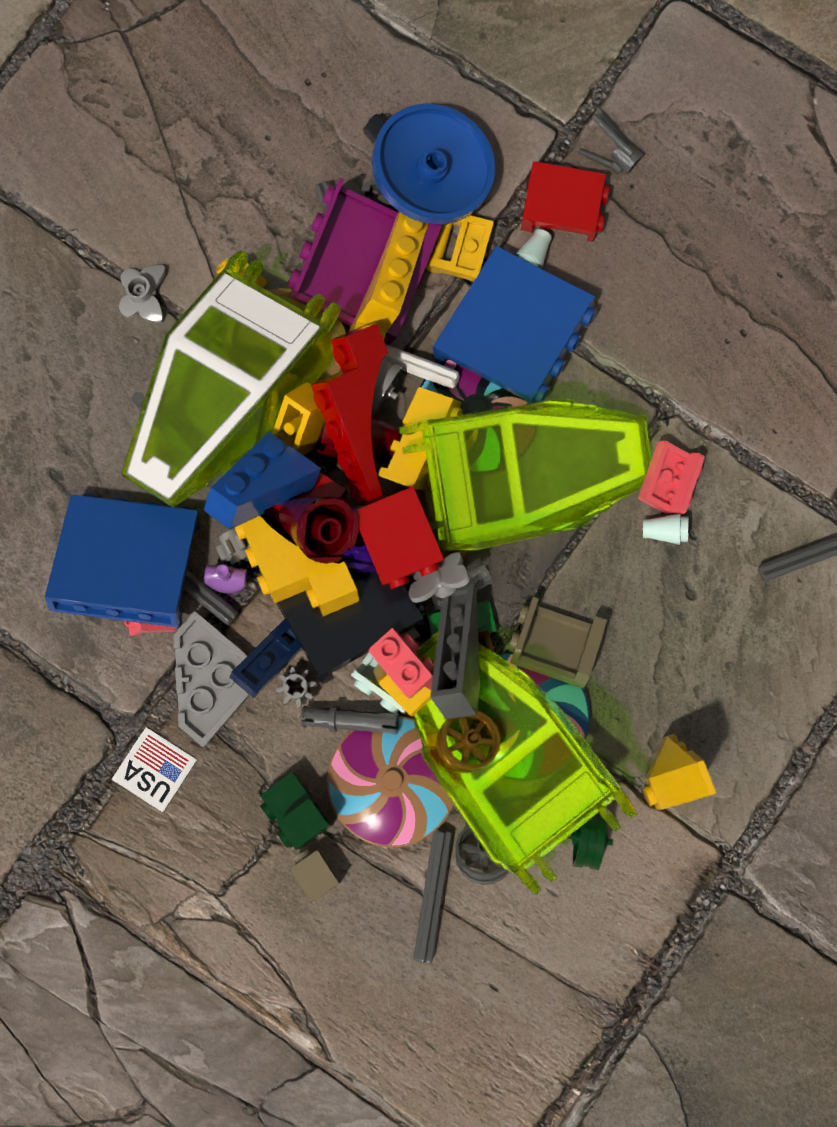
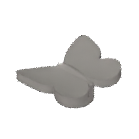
[119,265,166,323]
[409,552,470,603]

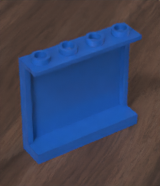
[433,246,596,411]
[44,494,200,628]

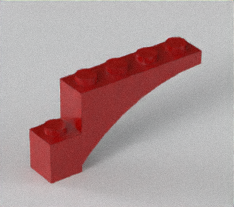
[311,323,389,505]

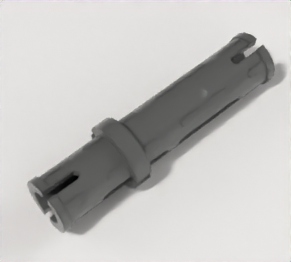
[300,705,400,735]

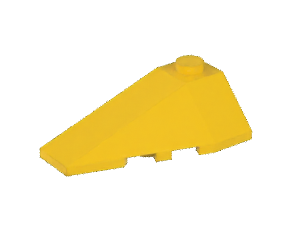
[643,734,717,810]

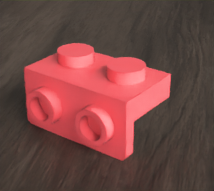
[638,440,705,514]
[369,628,434,698]

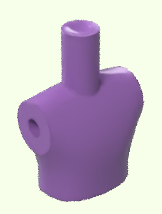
[204,564,248,594]

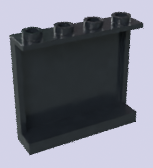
[258,534,427,685]

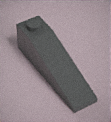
[430,584,480,719]

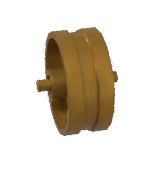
[436,711,501,774]

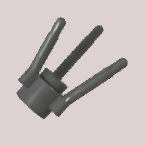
[578,107,643,175]

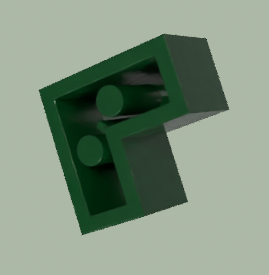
[260,772,332,850]

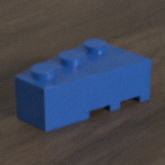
[204,431,321,529]

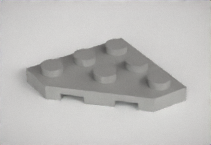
[173,611,250,748]

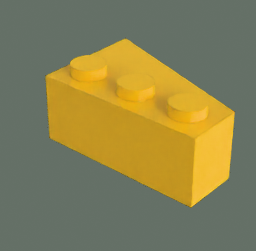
[377,387,462,492]

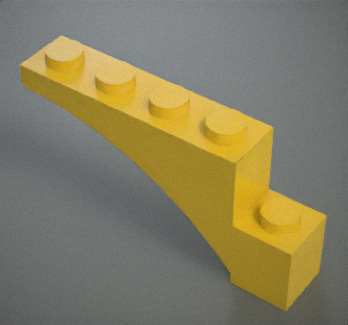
[336,212,428,366]
[234,516,359,616]

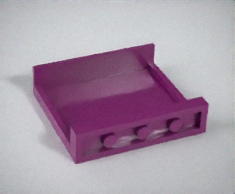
[287,177,442,344]

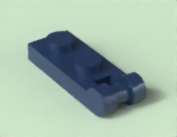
[229,619,302,698]

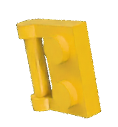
[425,215,494,281]

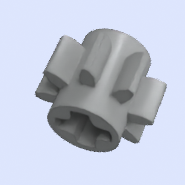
[215,528,250,567]
[276,667,317,708]

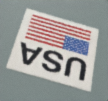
[112,727,196,812]

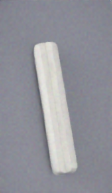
[384,344,460,389]

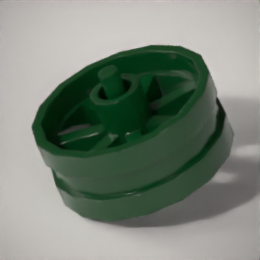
[566,810,613,870]

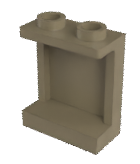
[508,596,607,689]

